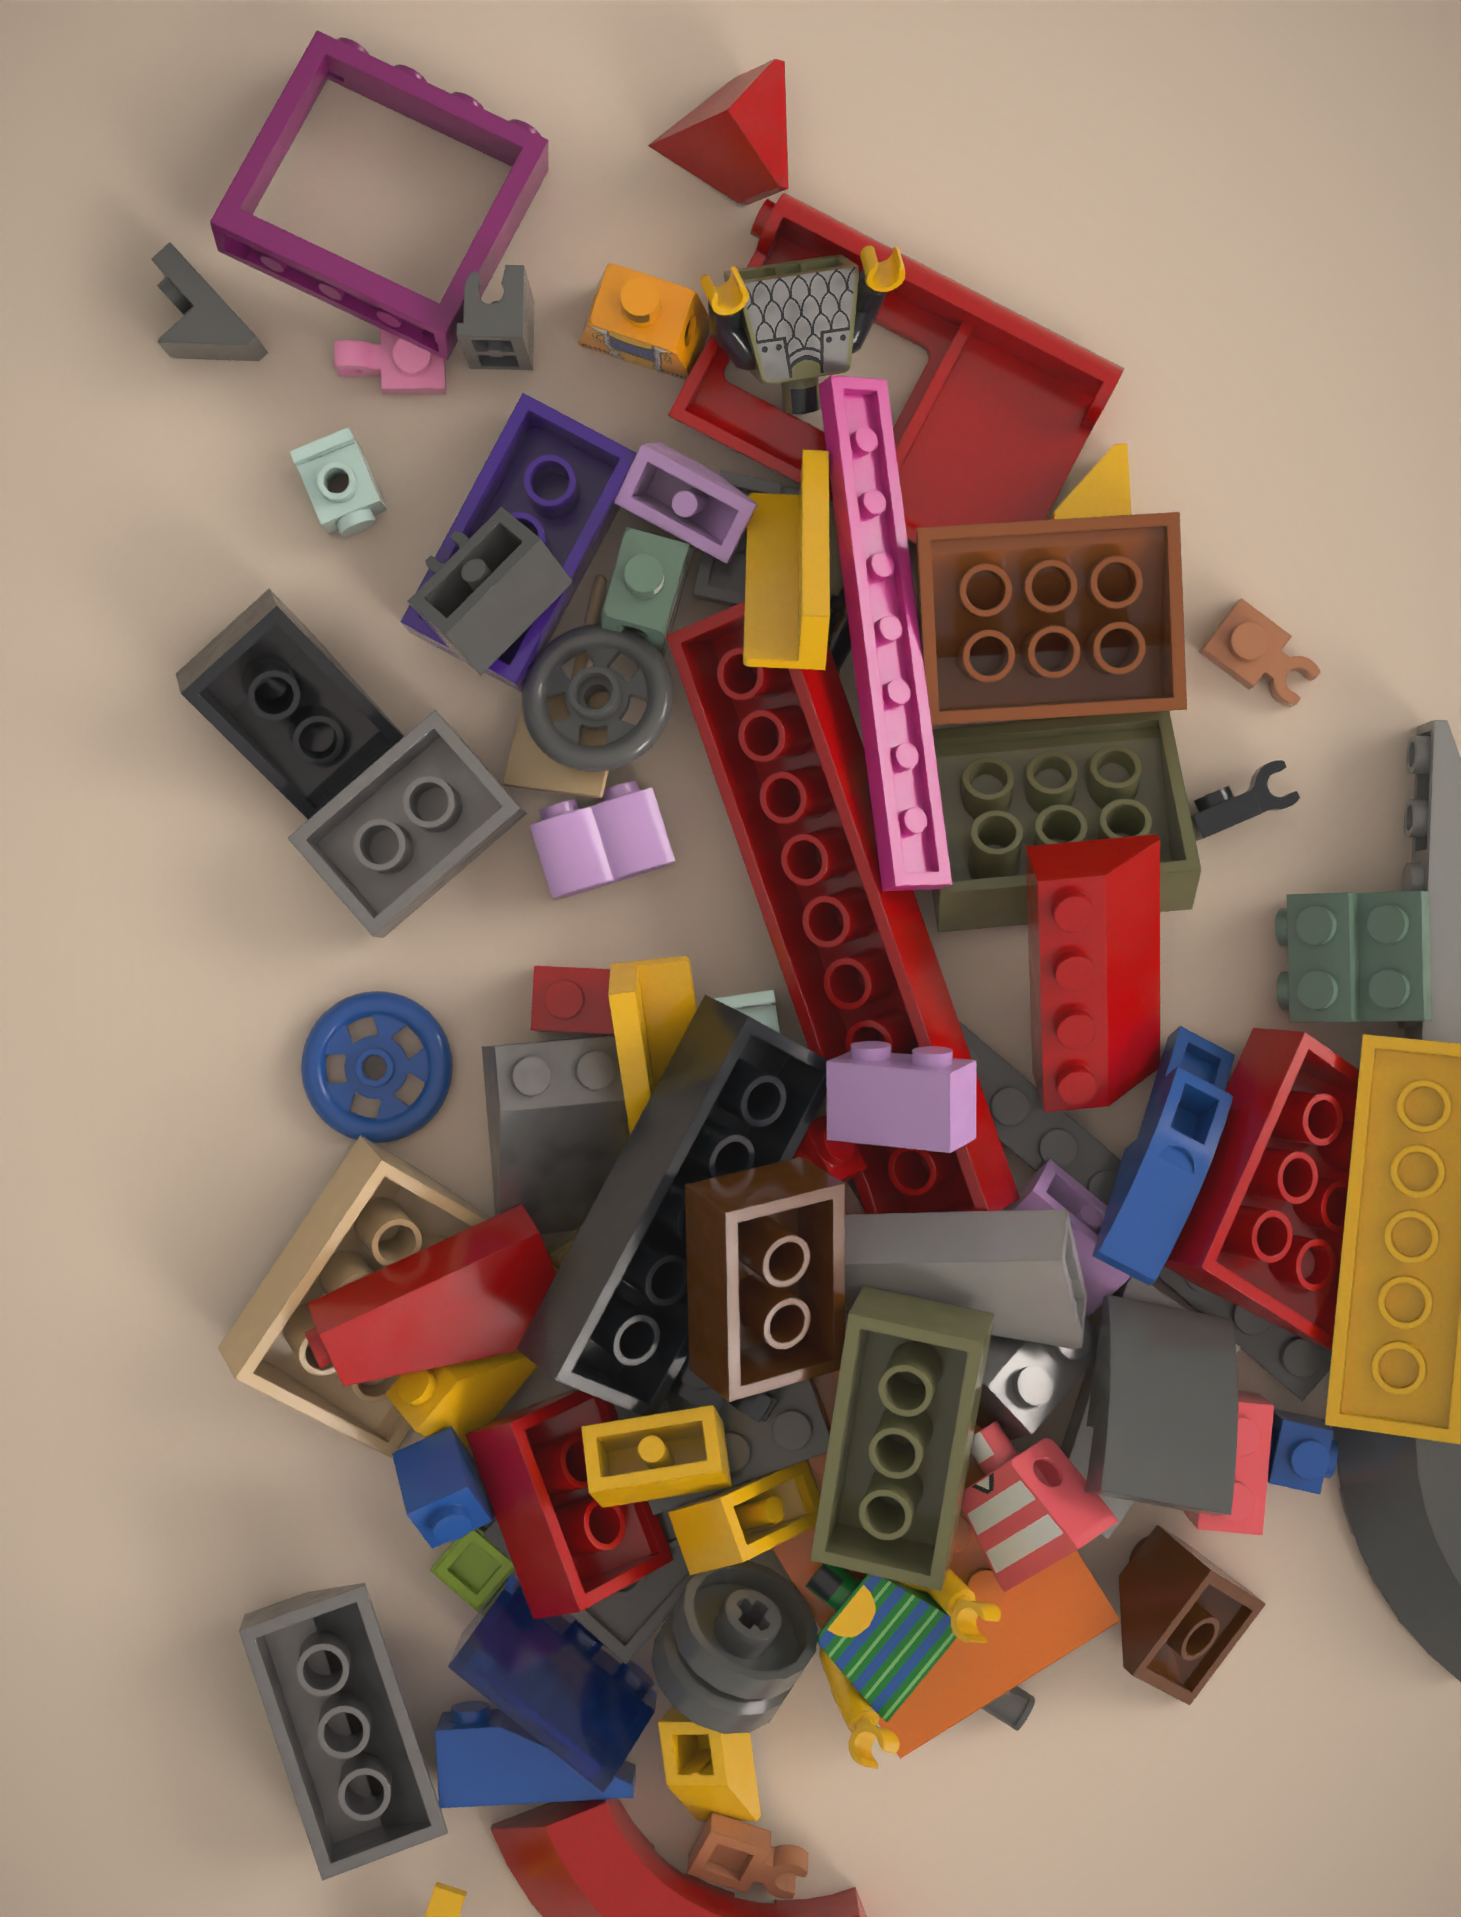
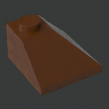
[1119,1525,1266,1705]

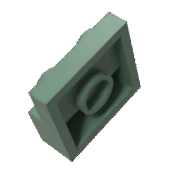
[1275,891,1432,1023]

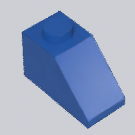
[392,1426,495,1549]

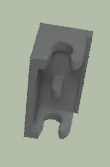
[457,265,535,370]

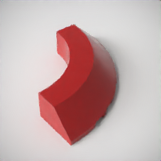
[490,1799,867,1917]

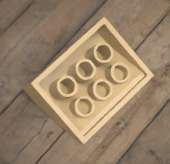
[218,1135,491,1458]

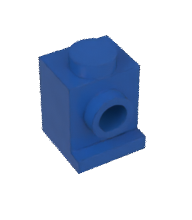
[1267,1409,1338,1494]

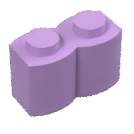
[530,781,675,901]

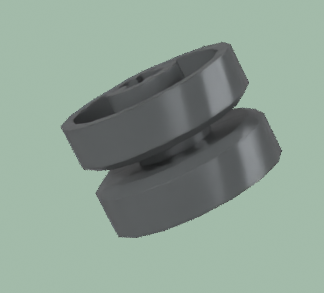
[651,1560,818,1734]

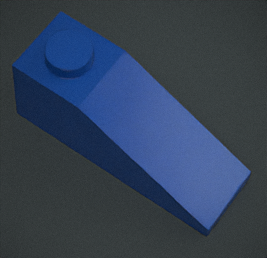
[435,1701,636,1808]

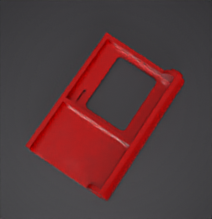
[668,193,1124,544]

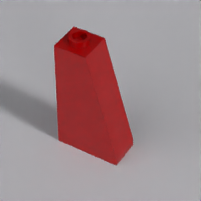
[304,1204,556,1386]

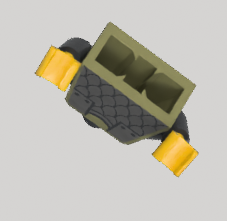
[700,246,906,414]

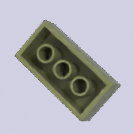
[810,1286,995,1591]

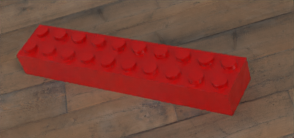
[666,601,1020,1214]

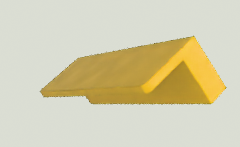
[743,450,830,670]
[608,956,697,1135]

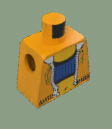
[578,263,710,381]

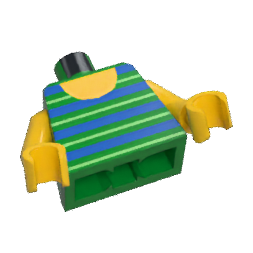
[805,1563,1001,1769]

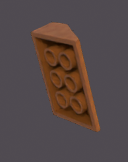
[916,512,1187,725]

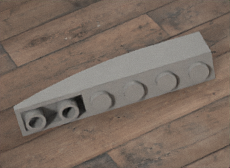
[1397,720,1461,1044]

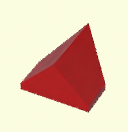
[648,59,789,205]

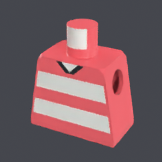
[962,1421,1119,1593]

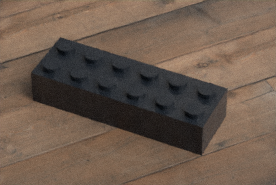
[517,995,828,1416]

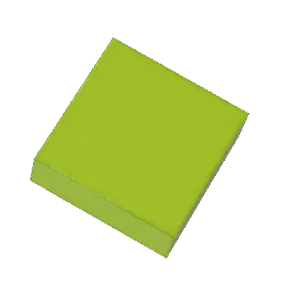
[430,1526,515,1612]

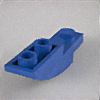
[1092,1026,1235,1285]

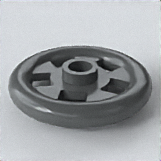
[522,624,674,772]

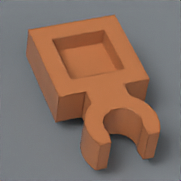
[1199,598,1321,707]
[687,1812,808,1899]

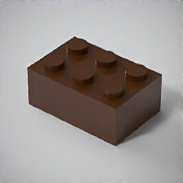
[685,1157,845,1402]

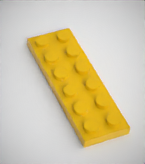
[1325,1034,1461,1444]

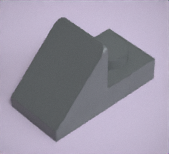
[151,242,268,361]

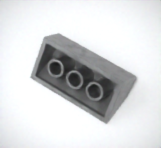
[239,1583,448,1881]

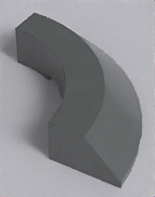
[1332,1426,1461,1682]

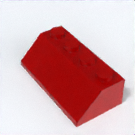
[1026,834,1160,1112]

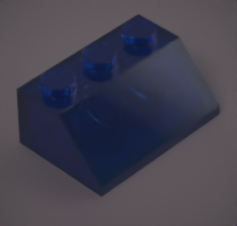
[448,1575,657,1792]

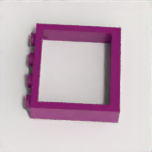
[210,30,549,360]

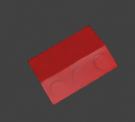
[465,1388,674,1620]

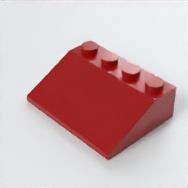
[1164,1028,1359,1351]

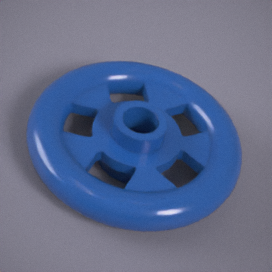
[301,991,453,1143]

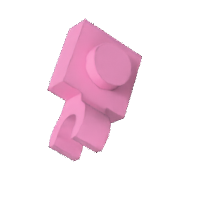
[334,329,446,395]

